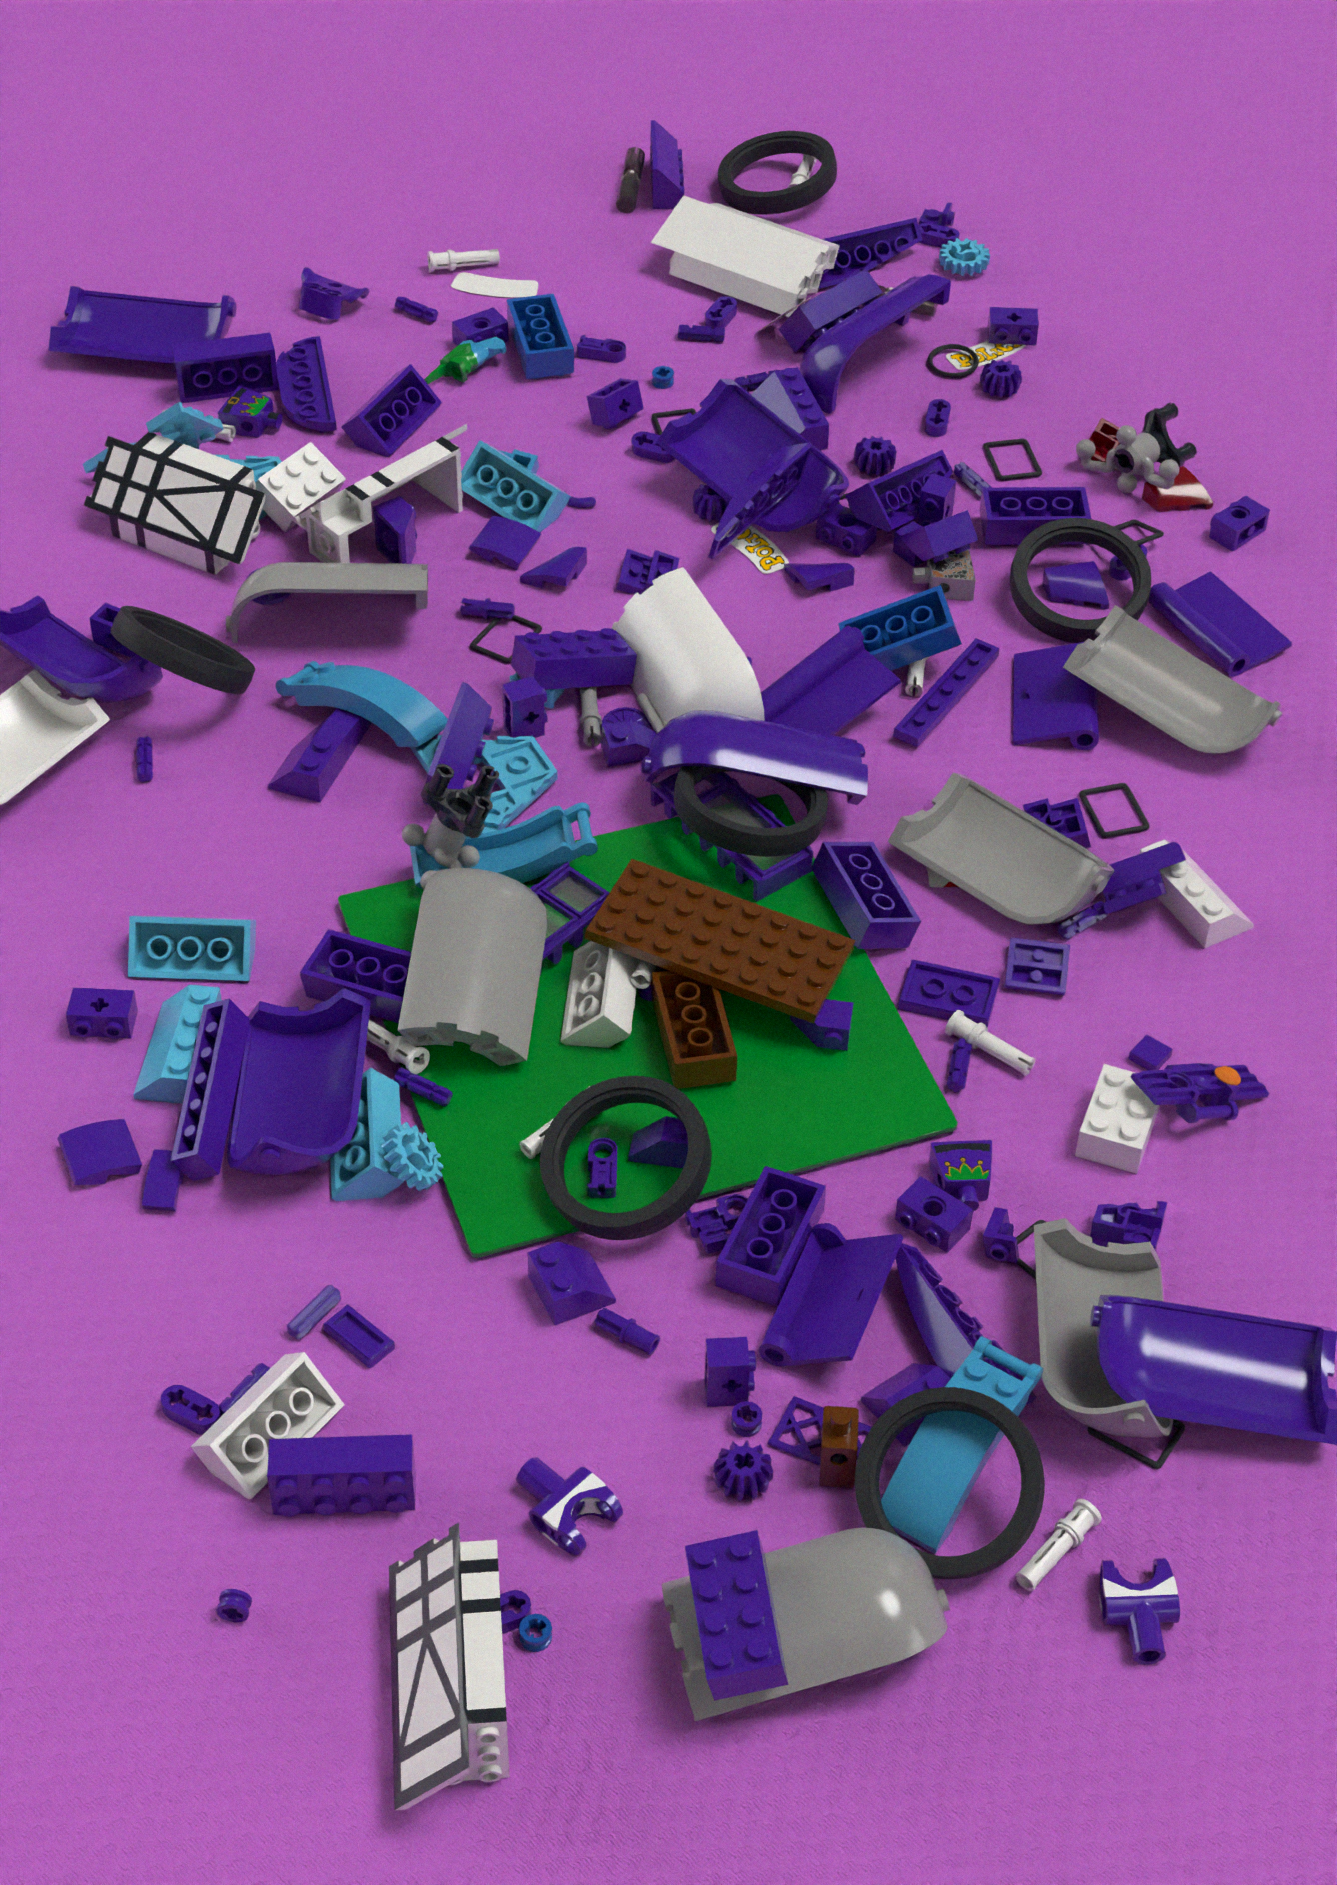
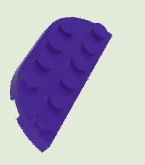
[276,336,337,433]

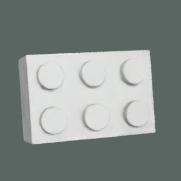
[255,442,346,532]
[1075,1064,1160,1174]

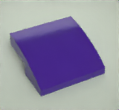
[469,516,541,570]
[616,549,680,595]
[1004,937,1070,996]
[58,1119,142,1185]

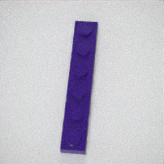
[893,638,999,747]

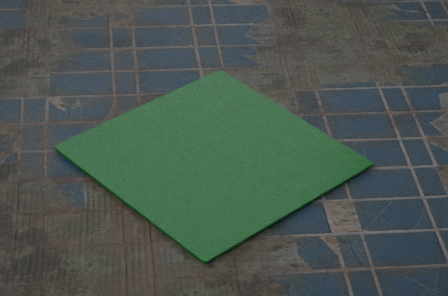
[338,794,958,1258]

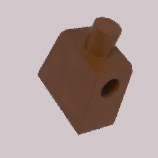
[819,1406,859,1488]

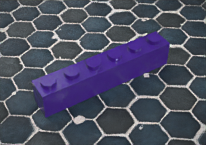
[171,998,250,1181]

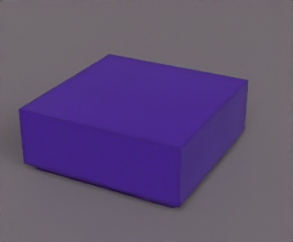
[1129,1034,1173,1070]

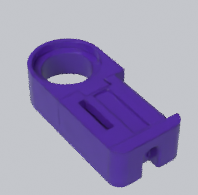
[577,335,626,363]
[587,1137,617,1198]

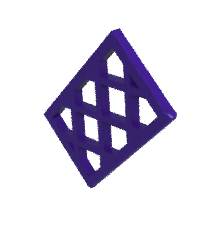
[768,1396,872,1466]

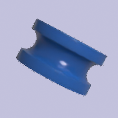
[652,366,674,389]
[519,1613,552,1652]

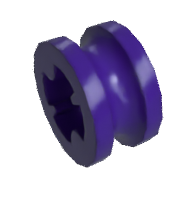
[731,1401,763,1437]
[216,1589,252,1622]

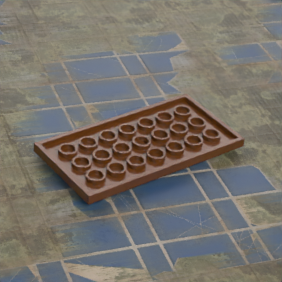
[584,859,856,1024]

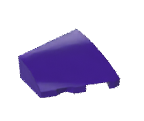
[520,547,587,588]
[1042,561,1109,610]
[784,563,855,592]
[1023,798,1091,848]
[1090,1201,1167,1251]

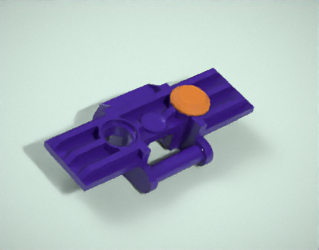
[1131,1063,1270,1123]

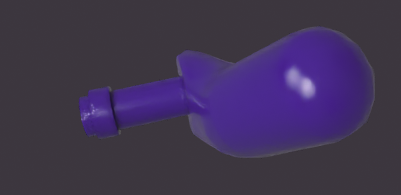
[564,491,596,508]

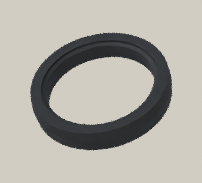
[718,131,837,215]
[1010,518,1151,643]
[111,606,255,694]
[674,766,828,857]
[540,1076,712,1240]
[855,1387,1045,1580]

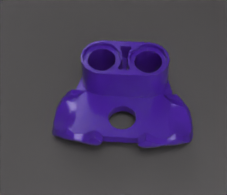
[299,267,370,319]

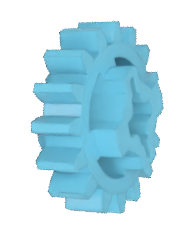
[939,238,990,276]
[382,1122,444,1191]

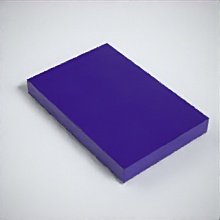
[898,959,1000,1028]

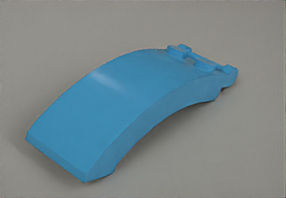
[275,661,448,747]
[410,802,598,889]
[881,1336,1044,1554]

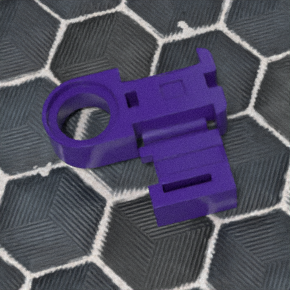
[685,1194,748,1254]

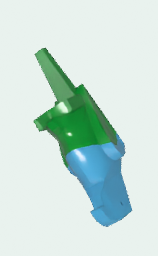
[424,337,506,384]

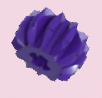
[980,359,1022,398]
[854,436,897,476]
[693,484,729,522]
[713,1440,773,1502]

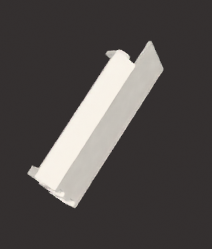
[651,196,839,317]

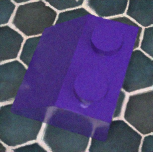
[373,496,417,564]
[900,510,978,563]
[527,1241,616,1326]
[860,1363,951,1447]

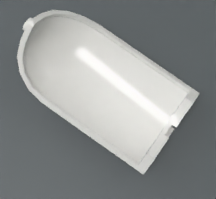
[611,567,765,726]
[0,669,110,805]

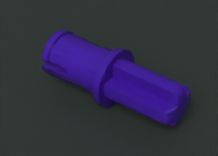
[460,598,515,620]
[595,1308,660,1355]

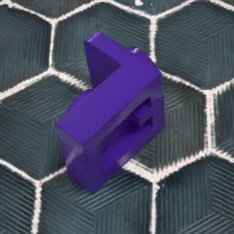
[919,202,955,227]
[983,1207,1019,1263]

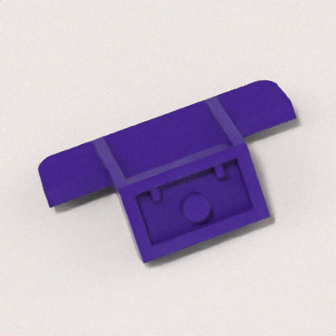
[1102,842,1186,914]

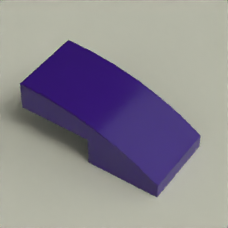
[142,1149,184,1211]

